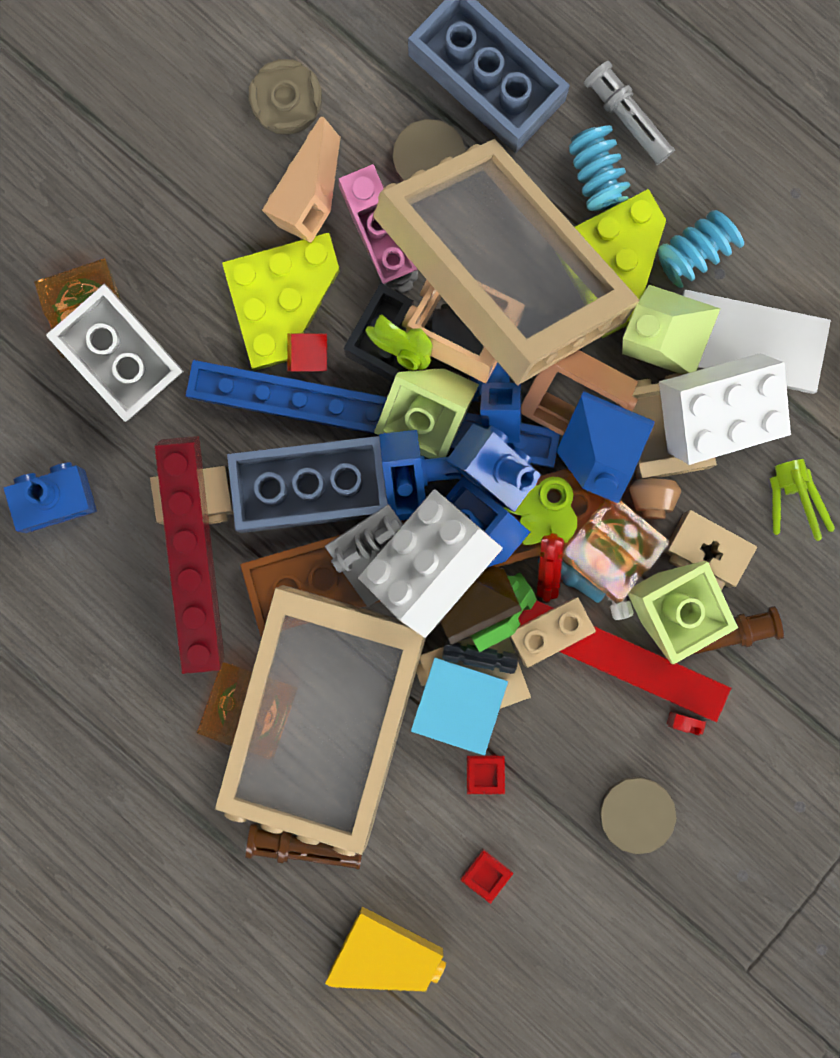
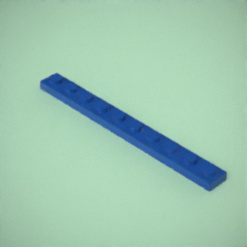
[185,360,560,469]

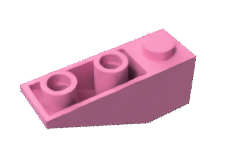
[339,164,417,284]

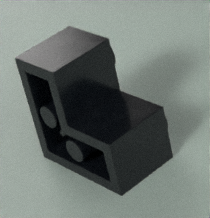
[343,282,419,382]

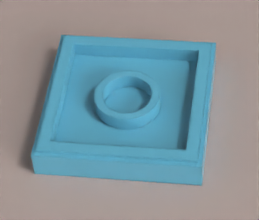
[411,657,508,756]

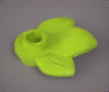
[366,315,433,371]
[503,477,577,545]

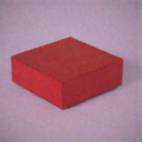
[287,333,327,371]
[467,755,505,794]
[460,848,514,904]

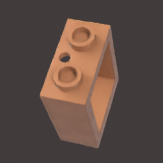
[521,350,638,436]

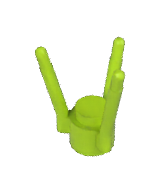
[769,459,835,541]

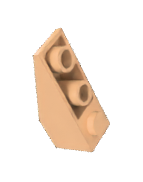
[262,116,340,243]

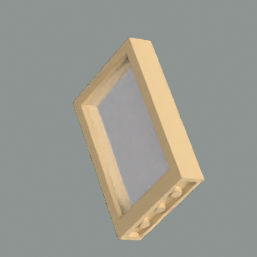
[373,139,640,385]
[215,585,426,856]

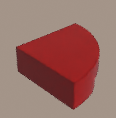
[666,712,706,736]

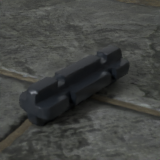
[442,640,518,674]

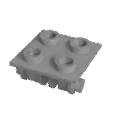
[325,504,403,607]

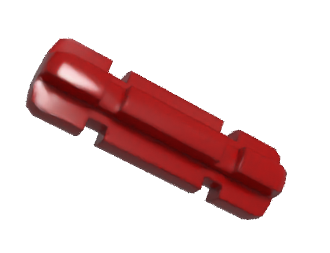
[537,533,564,602]

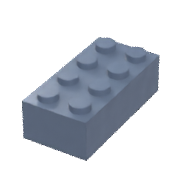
[408,0,570,153]
[227,436,388,533]

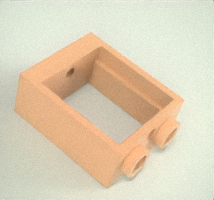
[402,279,525,384]

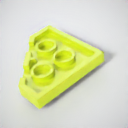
[554,189,666,338]
[222,233,340,371]

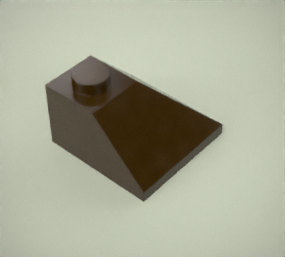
[440,566,522,644]

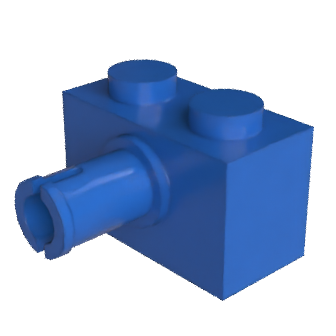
[446,424,541,512]
[379,430,461,520]
[4,462,97,533]

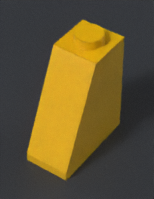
[325,907,446,992]

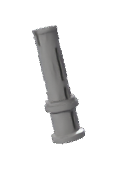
[584,60,675,165]

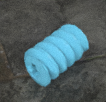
[569,125,630,212]
[658,210,744,288]

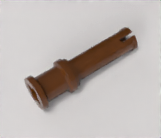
[691,606,784,655]
[245,824,362,870]

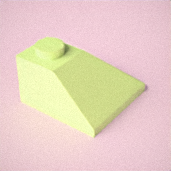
[622,285,721,375]
[374,368,479,459]
[626,561,738,665]

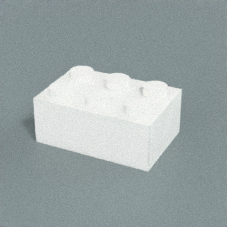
[46,284,184,422]
[659,353,791,465]
[358,489,503,638]

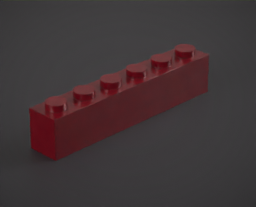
[154,436,225,674]

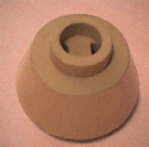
[629,478,681,519]

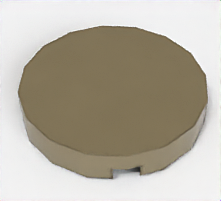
[249,59,322,134]
[393,119,466,194]
[599,777,677,854]

